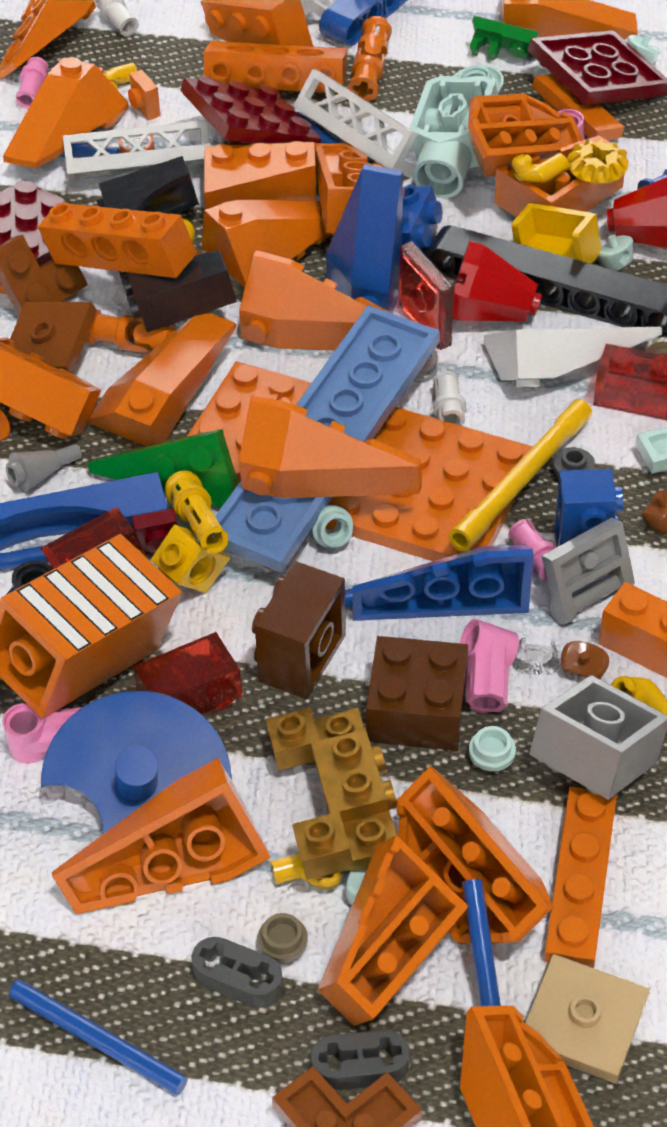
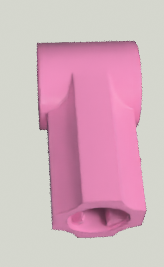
[460,618,519,714]
[2,703,83,764]

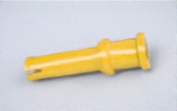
[164,470,229,554]

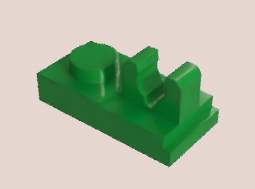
[470,15,540,60]

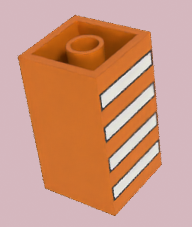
[0,534,183,719]

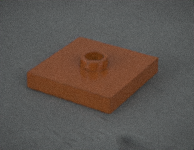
[10,302,97,374]

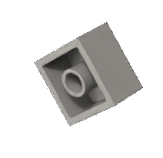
[529,675,667,800]

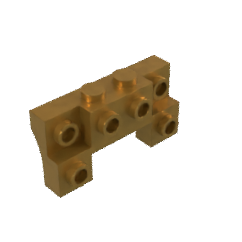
[265,707,397,880]

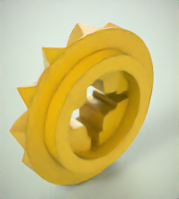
[568,139,629,184]

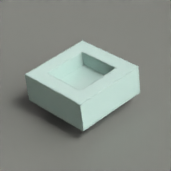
[635,426,667,474]

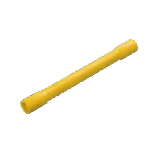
[449,399,592,552]

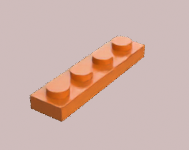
[544,787,617,968]

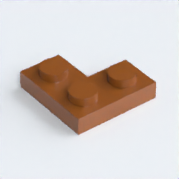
[0,235,88,316]
[272,1066,422,1127]

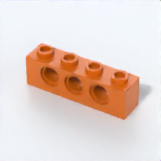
[204,41,347,93]
[37,203,197,278]

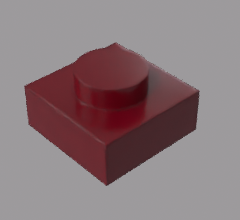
[132,508,178,555]

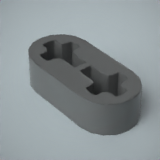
[191,937,283,1008]
[311,1030,410,1090]

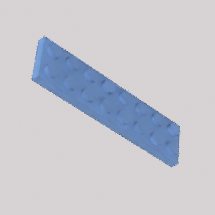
[212,305,440,573]

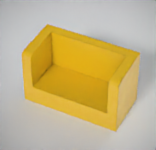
[511,203,602,264]

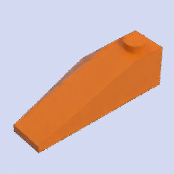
[202,200,332,288]
[52,758,271,914]

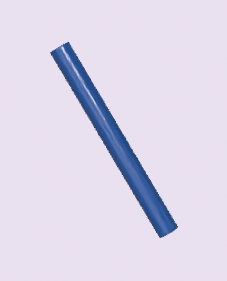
[9,979,188,1096]

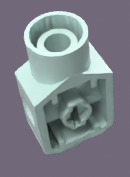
[409,65,504,198]

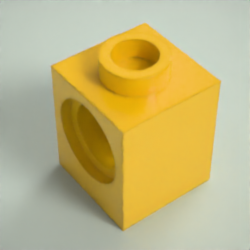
[151,524,230,593]

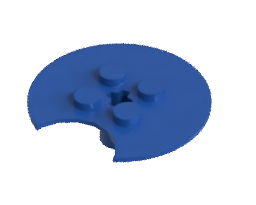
[41,691,232,835]

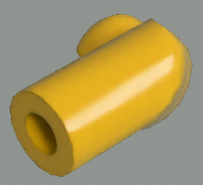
[611,676,667,715]

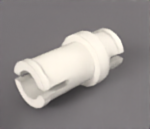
[95,0,139,36]
[433,371,466,426]

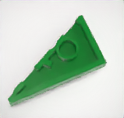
[87,429,239,508]

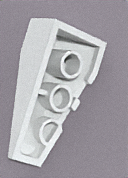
[484,327,662,388]

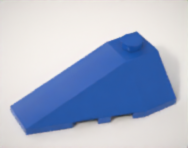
[326,164,403,313]
[352,544,534,621]

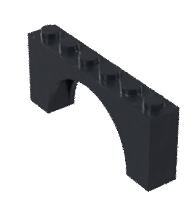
[96,156,237,332]

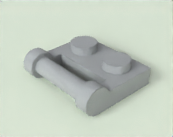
[542,517,635,625]

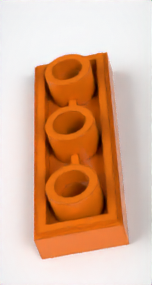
[532,74,625,140]

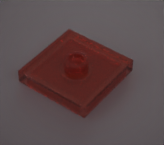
[399,241,454,350]

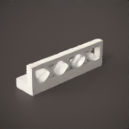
[294,68,418,178]
[63,120,211,181]

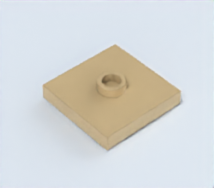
[525,954,650,1084]

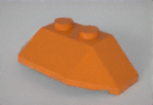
[468,94,584,177]
[396,766,554,944]
[460,1005,594,1127]

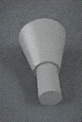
[6,444,82,492]

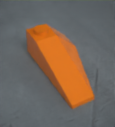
[0,0,97,79]
[501,0,638,39]
[3,58,129,169]
[314,143,404,236]
[239,250,393,351]
[89,312,236,446]
[239,395,422,498]

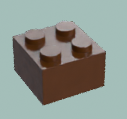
[252,561,346,700]
[366,636,468,751]

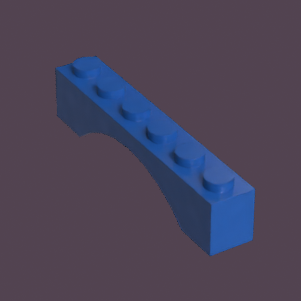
[0,472,168,551]

